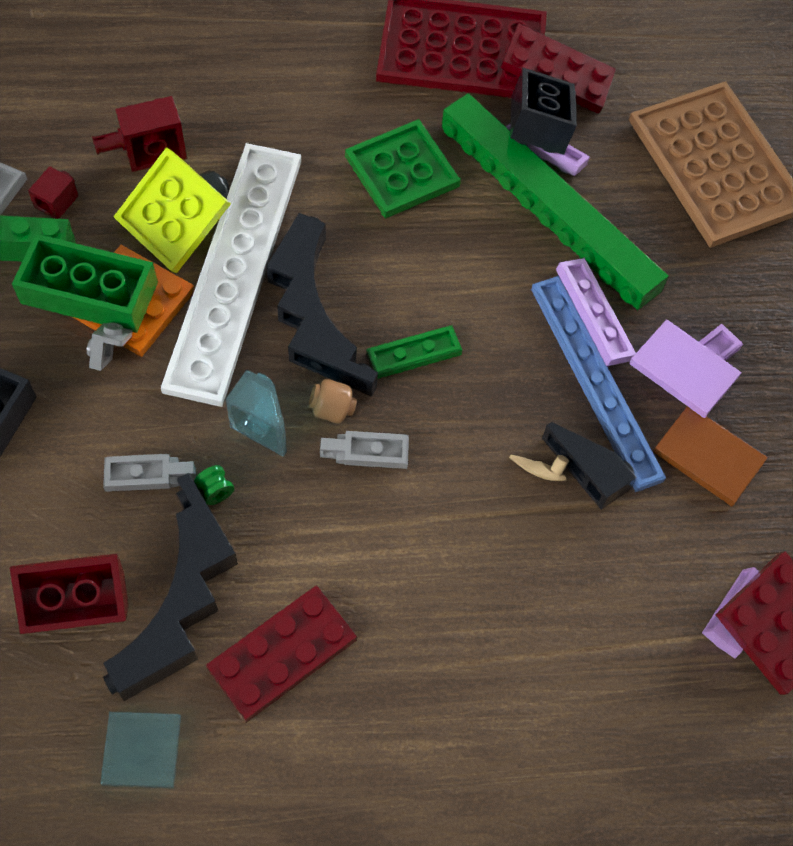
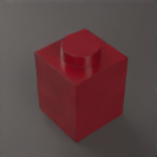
[28,166,79,219]

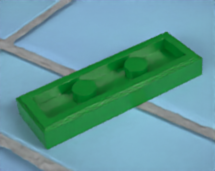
[366,325,462,379]

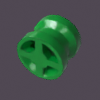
[194,465,235,505]

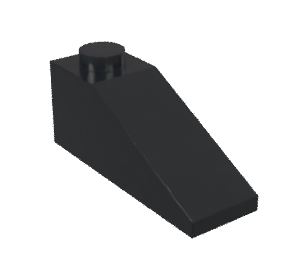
[542,422,637,510]

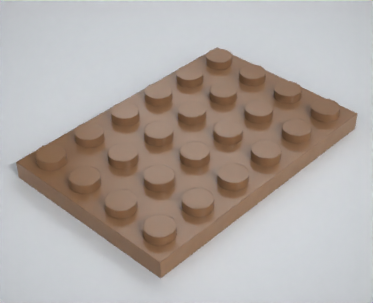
[629,81,793,248]

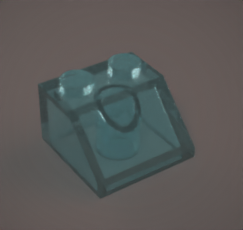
[225,370,287,457]

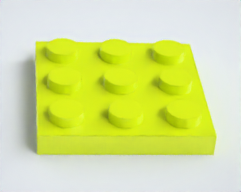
[113,147,231,273]

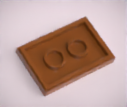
[653,406,768,507]

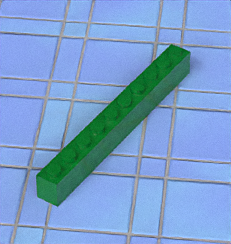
[442,93,669,311]

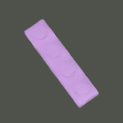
[556,258,636,366]

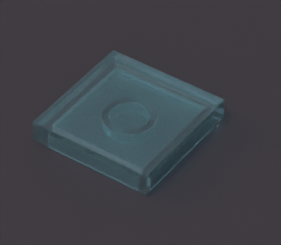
[100,712,181,788]

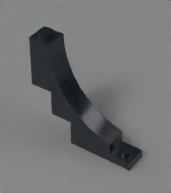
[267,213,378,397]
[103,473,238,701]

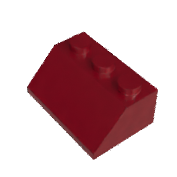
[9,554,129,634]

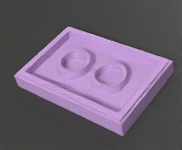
[629,319,742,418]

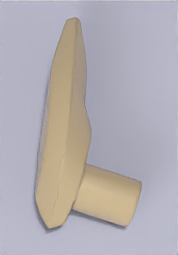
[509,455,569,481]

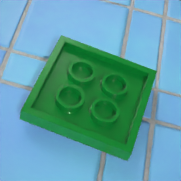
[345,119,461,219]

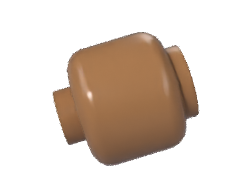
[308,379,357,424]

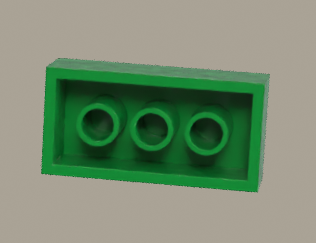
[12,234,158,333]

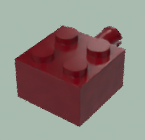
[92,96,187,172]

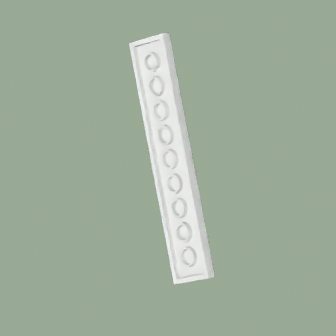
[161,143,301,407]

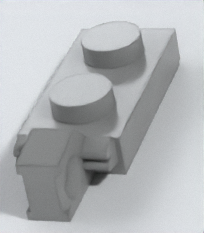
[320,431,409,469]
[103,454,196,492]

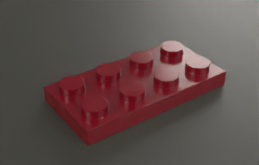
[500,23,616,114]
[206,585,357,723]

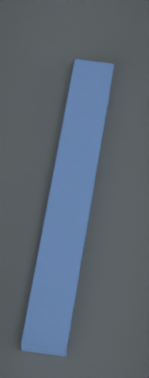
[531,276,666,492]

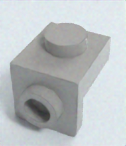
[87,322,132,371]

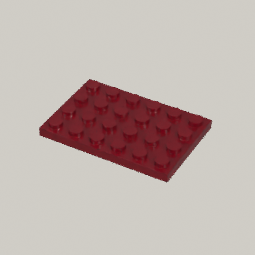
[376,0,547,98]

